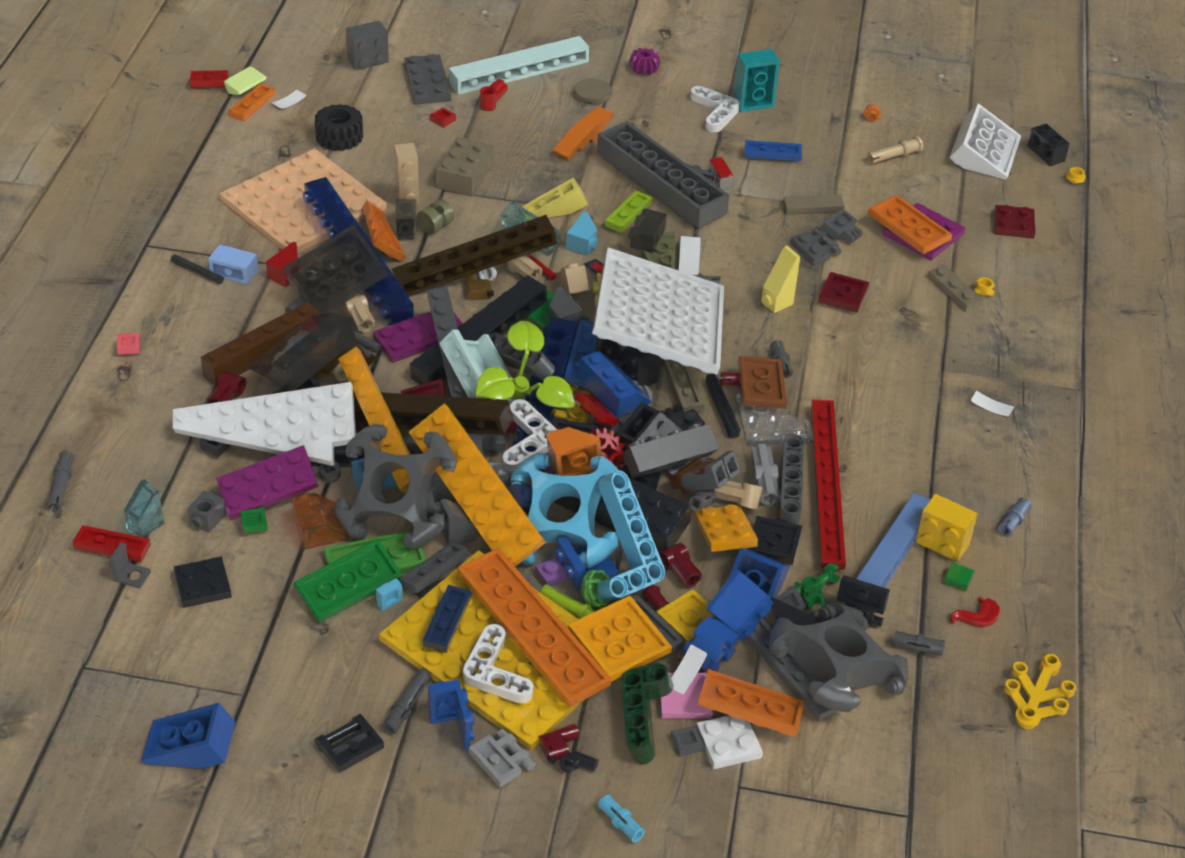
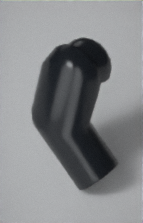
[559,751,599,772]

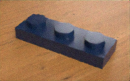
[423,585,472,653]

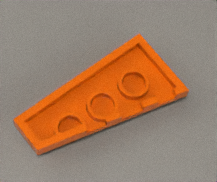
[363,201,406,262]

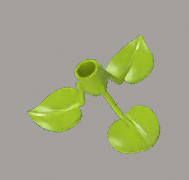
[475,321,575,409]

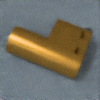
[465,273,494,300]

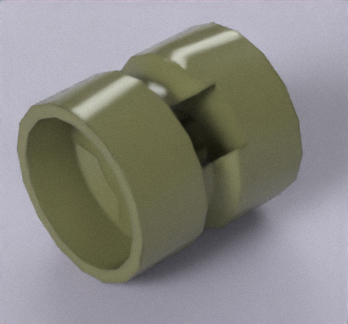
[416,199,454,235]

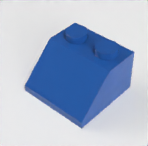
[728,548,790,599]
[706,569,773,641]

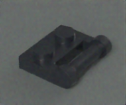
[314,714,384,773]

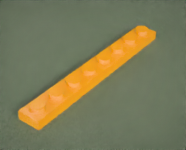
[339,347,410,493]

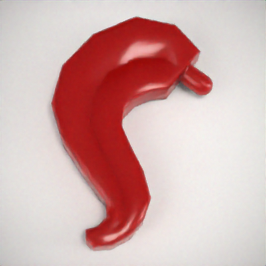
[950,597,1000,627]

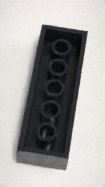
[553,471,691,551]

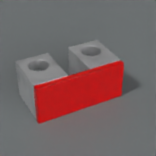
[708,157,733,190]

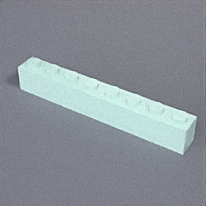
[449,36,589,95]

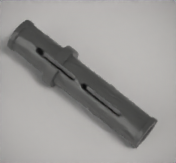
[46,451,74,512]
[382,669,431,734]

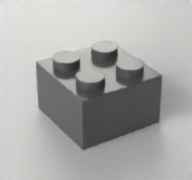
[346,21,389,70]

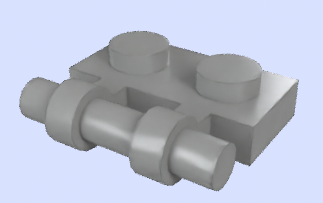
[469,729,536,788]

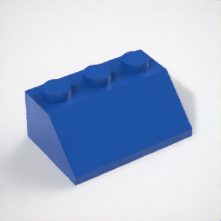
[577,351,651,417]

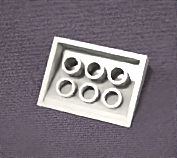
[949,103,1021,180]

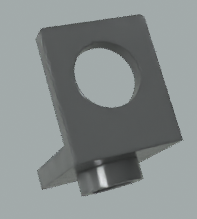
[109,543,151,589]

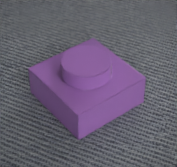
[535,558,568,586]

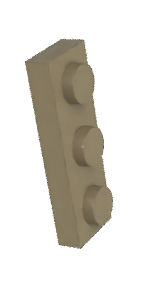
[928,265,983,312]

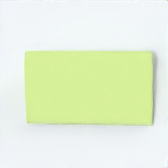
[224,67,266,95]

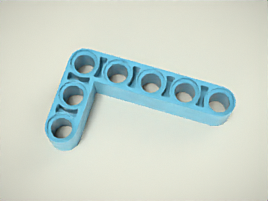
[597,471,665,602]

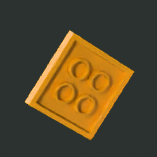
[568,596,672,682]

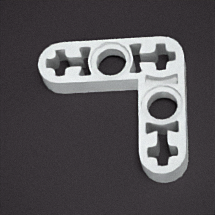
[690,86,740,133]
[503,399,557,472]
[463,624,534,704]

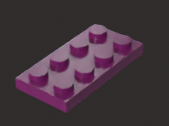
[373,312,463,363]
[216,445,319,520]

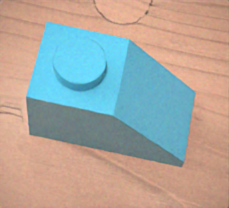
[566,211,599,256]

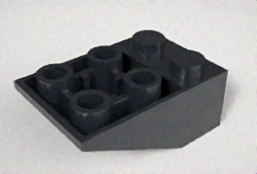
[616,402,686,476]

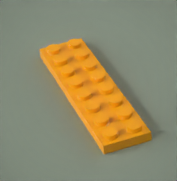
[409,403,546,567]

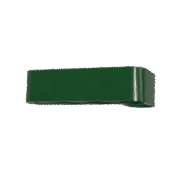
[621,663,674,764]

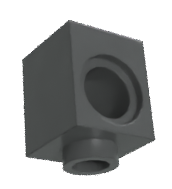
[188,490,226,533]

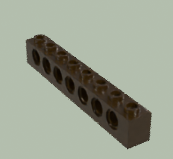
[392,215,557,298]

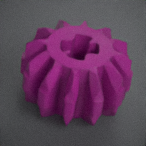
[629,48,660,75]

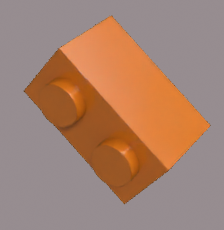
[546,427,601,476]

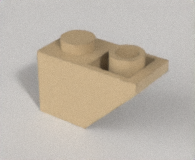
[556,263,590,295]

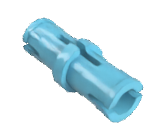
[598,794,645,843]

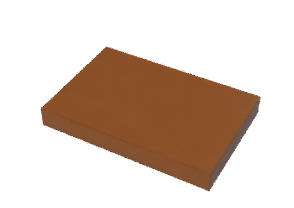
[738,356,787,409]

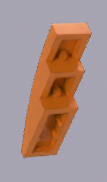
[553,106,614,161]

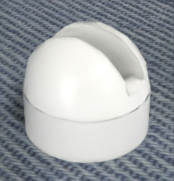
[479,267,497,281]

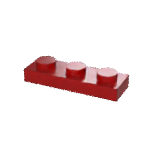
[72,525,151,562]

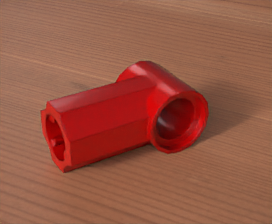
[480,79,508,111]

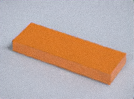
[228,83,276,122]

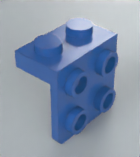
[554,536,618,591]
[428,679,474,750]

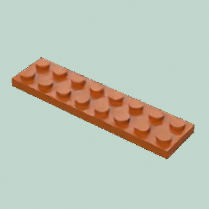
[457,548,612,708]

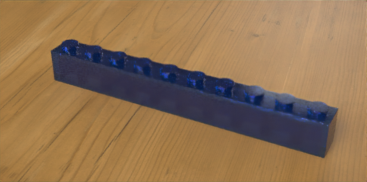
[302,177,414,325]

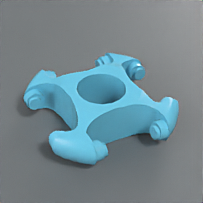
[510,453,619,569]

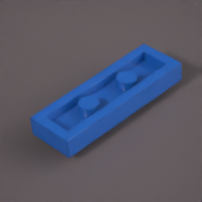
[744,140,802,161]

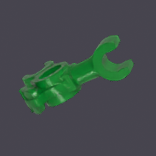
[794,563,841,610]

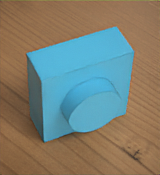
[376,579,403,611]

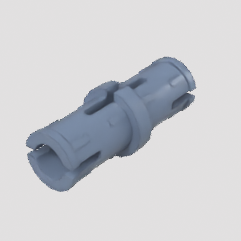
[998,497,1031,536]

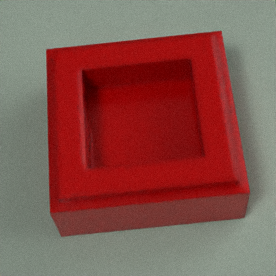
[430,107,456,128]

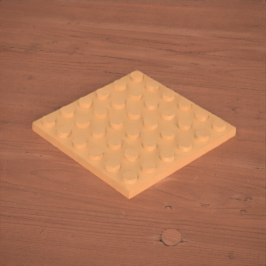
[219,149,387,253]

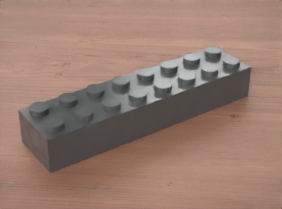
[597,121,729,228]

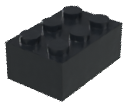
[601,339,660,387]

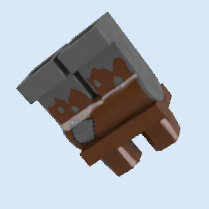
[669,450,741,494]

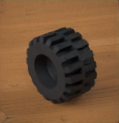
[314,104,363,151]

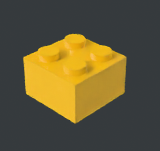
[916,494,978,562]

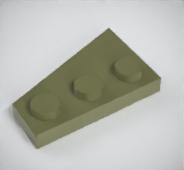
[637,231,675,269]

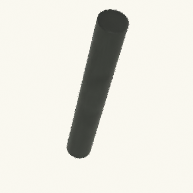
[171,254,224,284]

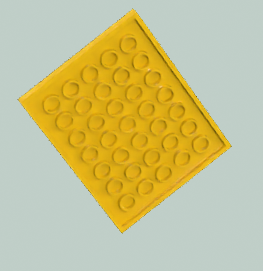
[379,550,584,751]

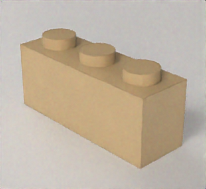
[394,143,419,207]

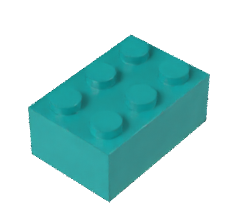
[733,49,780,112]

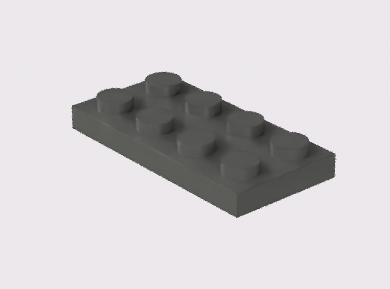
[404,54,451,105]

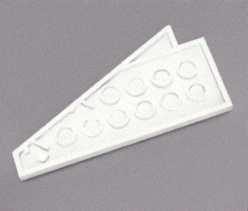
[173,382,356,466]

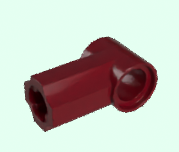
[206,371,246,404]
[659,543,702,588]

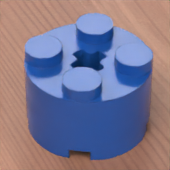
[683,616,740,673]

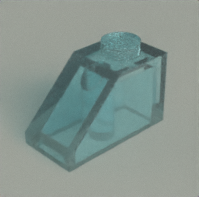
[124,479,164,537]

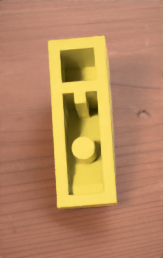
[522,177,588,221]
[761,246,800,313]

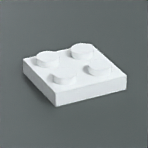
[696,715,763,769]

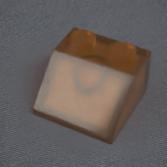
[291,493,350,550]

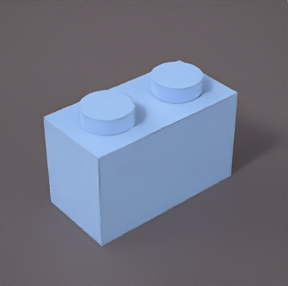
[208,244,258,285]

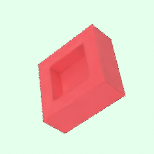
[117,333,141,355]

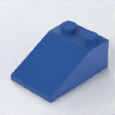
[141,703,235,768]

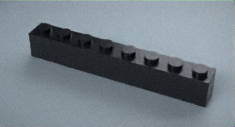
[410,275,547,385]

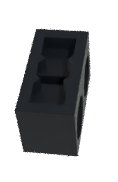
[1027,123,1070,166]

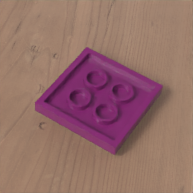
[882,203,966,261]

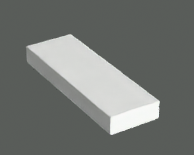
[678,236,701,275]

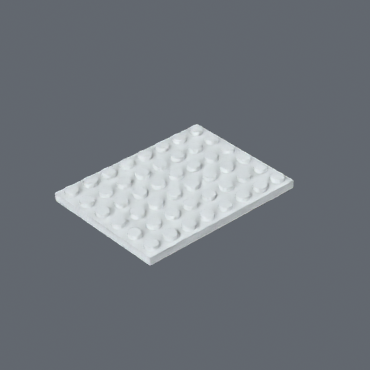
[592,247,724,375]

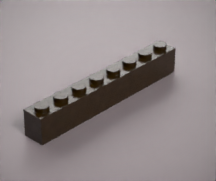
[353,392,513,435]

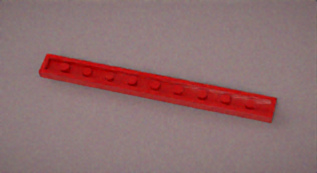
[811,399,846,570]

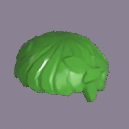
[581,570,614,608]

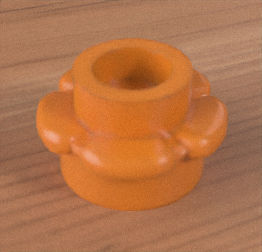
[863,104,881,121]

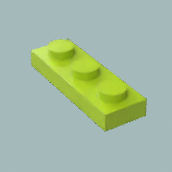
[605,191,653,233]

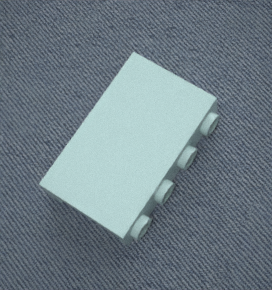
[439,330,524,411]

